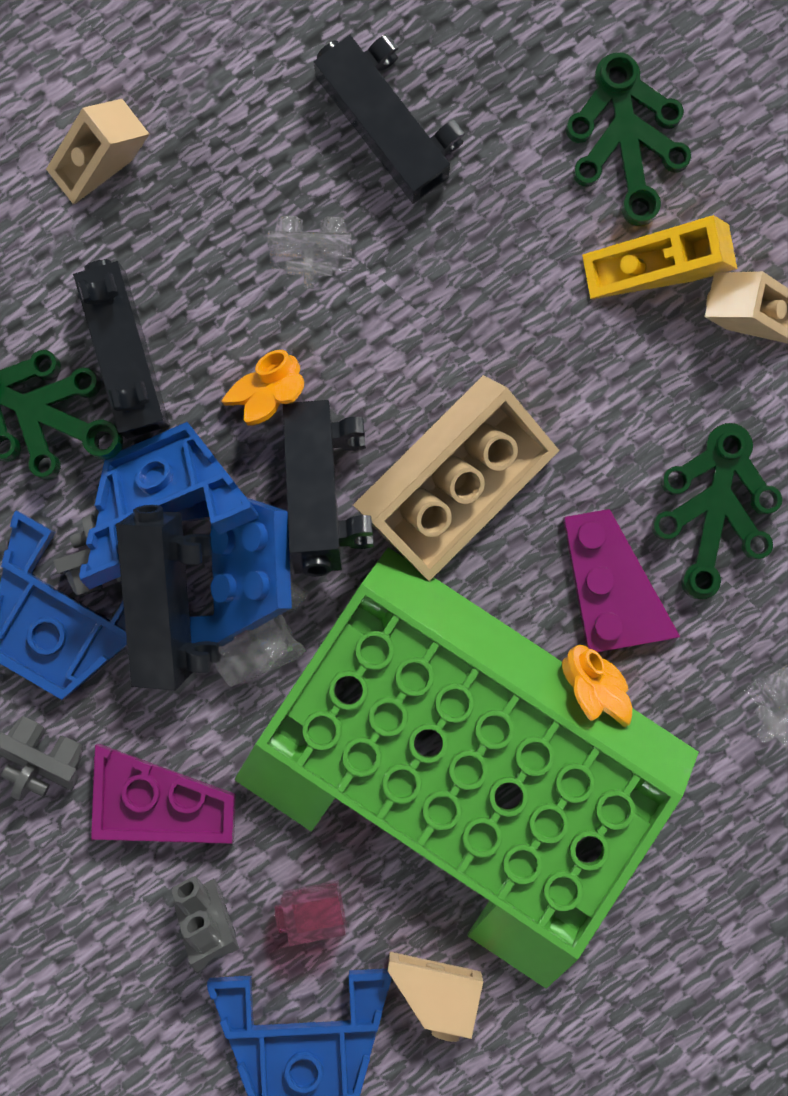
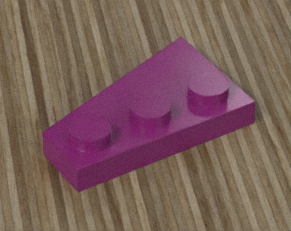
[563,509,680,652]
[91,744,236,844]

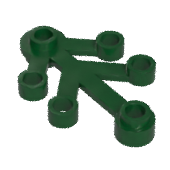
[566,53,691,226]
[0,350,123,480]
[651,423,782,599]

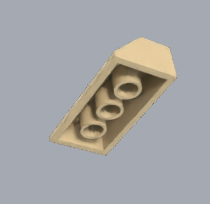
[353,375,560,581]

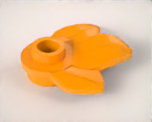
[221,350,304,426]
[562,645,632,728]

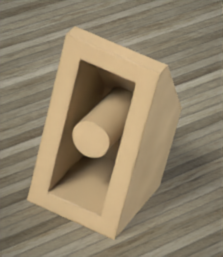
[46,99,149,204]
[705,271,788,344]
[388,952,483,1042]

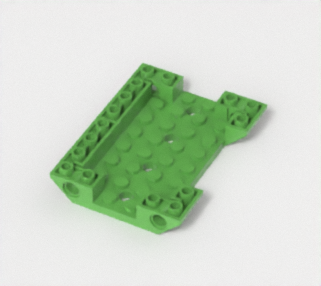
[234,547,699,989]

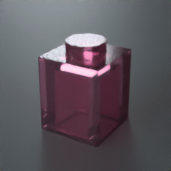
[275,880,347,946]

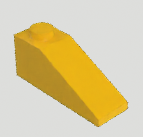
[582,215,738,299]

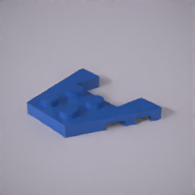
[79,422,259,590]
[178,498,292,646]
[0,510,127,700]
[207,968,392,1096]

